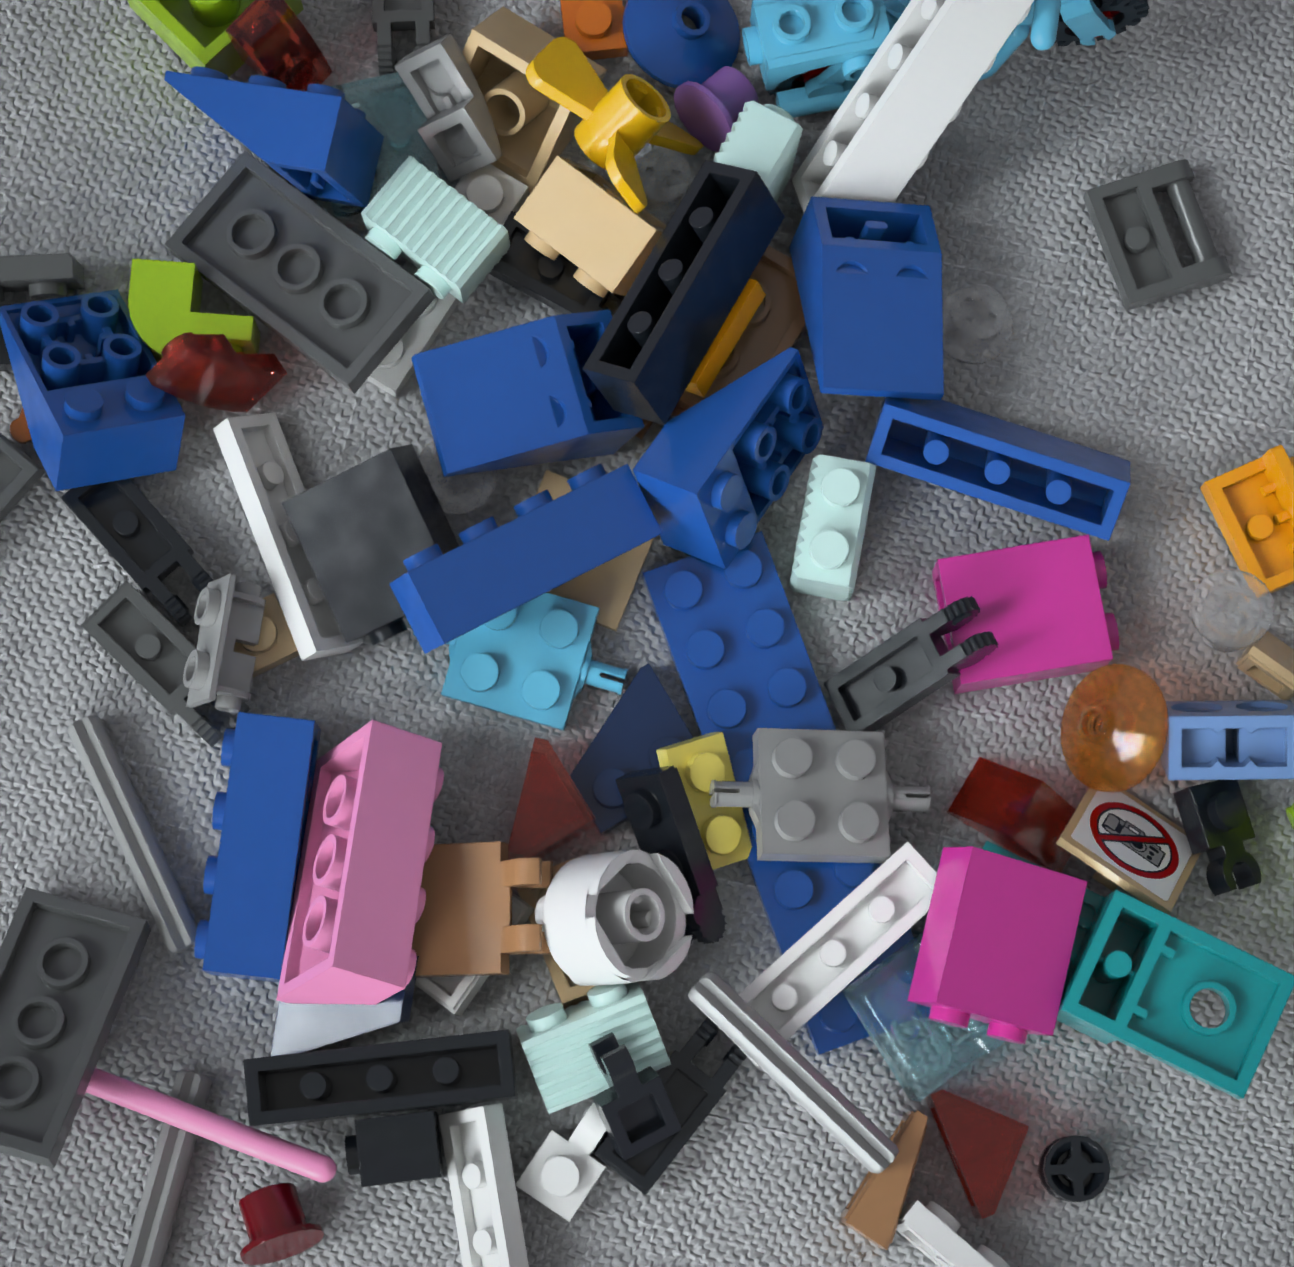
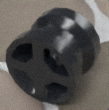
[1038,1135,1110,1202]

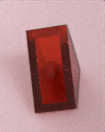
[508,737,596,860]
[947,757,1076,873]
[924,1089,1029,1219]

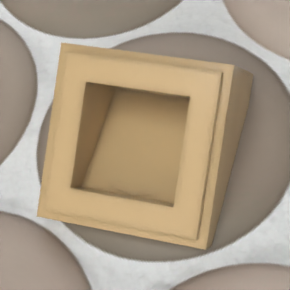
[1236,629,1294,700]

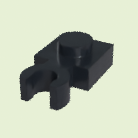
[1173,780,1261,896]

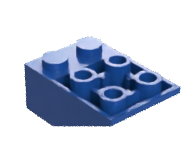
[164,66,384,208]
[789,196,944,400]
[0,289,186,491]
[411,309,644,477]
[633,347,824,569]

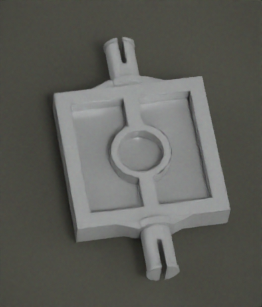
[709,728,931,863]

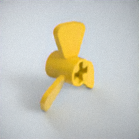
[526,37,704,214]

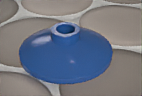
[622,0,740,88]

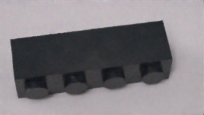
[583,160,785,425]
[243,1029,518,1128]

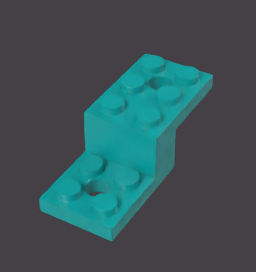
[981,840,1294,1099]

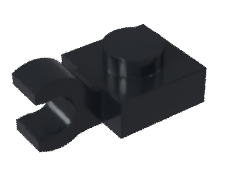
[589,1032,682,1161]

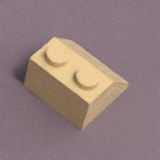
[462,6,607,193]
[514,155,667,298]

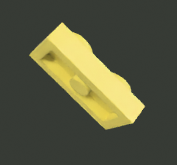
[656,732,752,870]

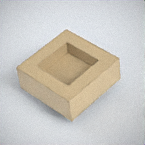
[234,593,299,678]

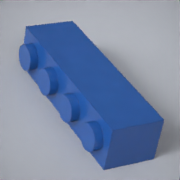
[865,397,1131,541]
[389,463,663,654]
[194,712,321,983]

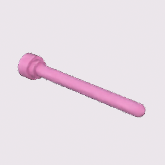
[84,1067,337,1183]

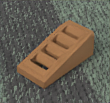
[840,1110,928,1250]

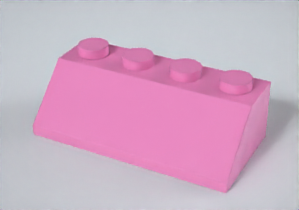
[276,720,444,1005]

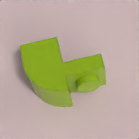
[128,258,261,377]

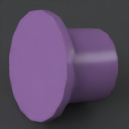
[674,66,759,152]

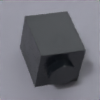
[345,1110,444,1187]

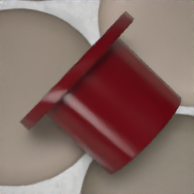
[239,1183,325,1265]

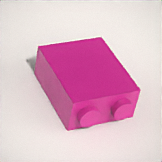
[932,534,1120,694]
[907,846,1088,1044]

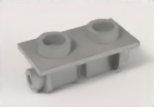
[183,573,266,713]

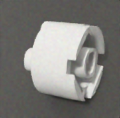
[535,849,694,986]

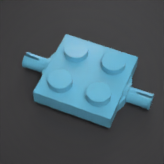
[413,593,628,731]

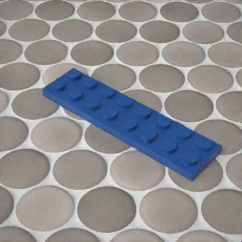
[642,531,931,1056]

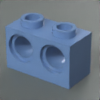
[1161,700,1294,780]

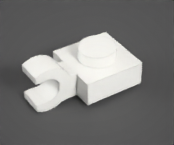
[515,1103,607,1222]

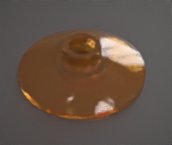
[1061,664,1169,793]

